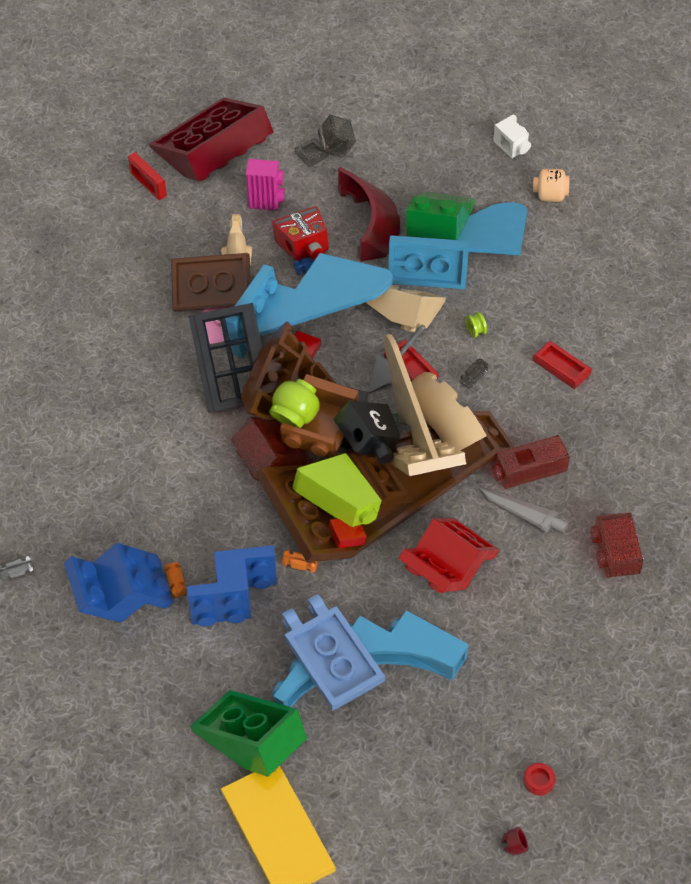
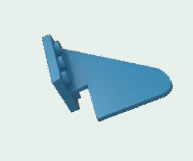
[388,202,527,289]
[225,253,393,358]

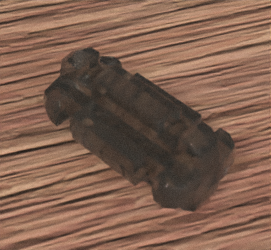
[460,358,489,389]

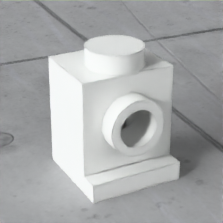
[493,114,531,158]

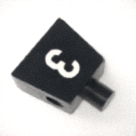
[333,400,401,464]

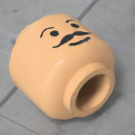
[533,169,570,202]

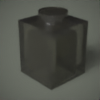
[318,114,356,157]

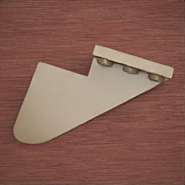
[384,334,466,476]

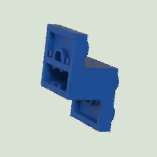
[64,543,174,622]
[187,545,277,627]

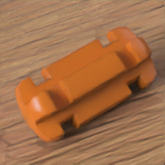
[282,550,318,573]
[165,562,187,598]

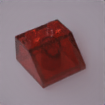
[231,416,312,481]

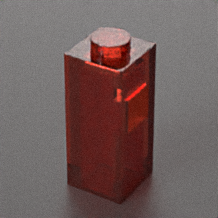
[492,435,570,489]

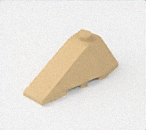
[365,284,446,332]

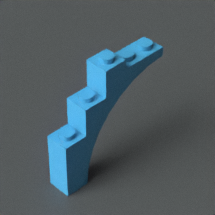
[272,610,469,707]

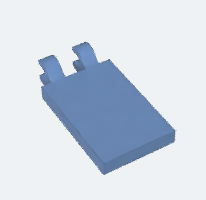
[281,594,385,711]

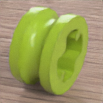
[465,312,487,338]

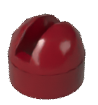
[501,827,529,856]

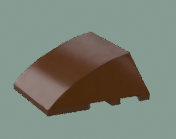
[241,321,336,423]

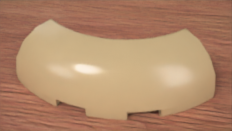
[411,372,487,450]

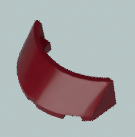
[338,167,400,262]

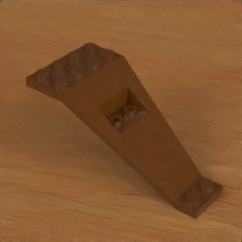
[256,411,517,562]

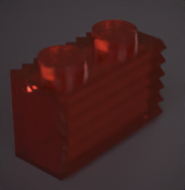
[590,512,643,578]

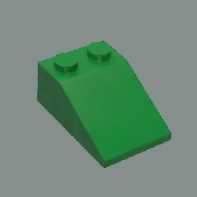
[406,192,476,240]
[190,690,307,777]

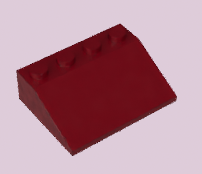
[149,97,274,181]

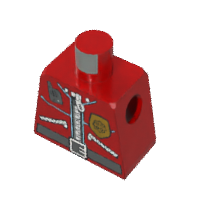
[272,206,329,261]

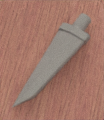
[479,487,568,533]

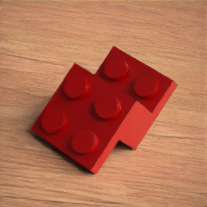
[398,518,500,593]

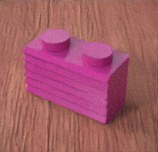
[246,159,285,211]

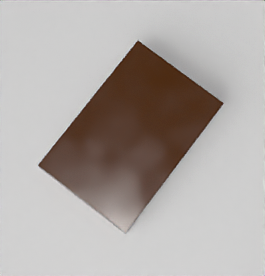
[171,253,251,312]

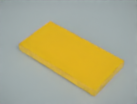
[221,766,336,884]

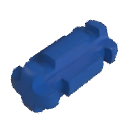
[294,257,314,275]

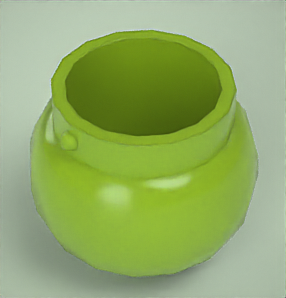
[269,379,320,428]

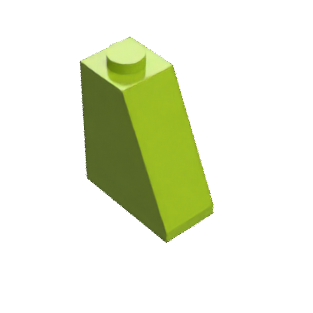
[293,453,382,527]

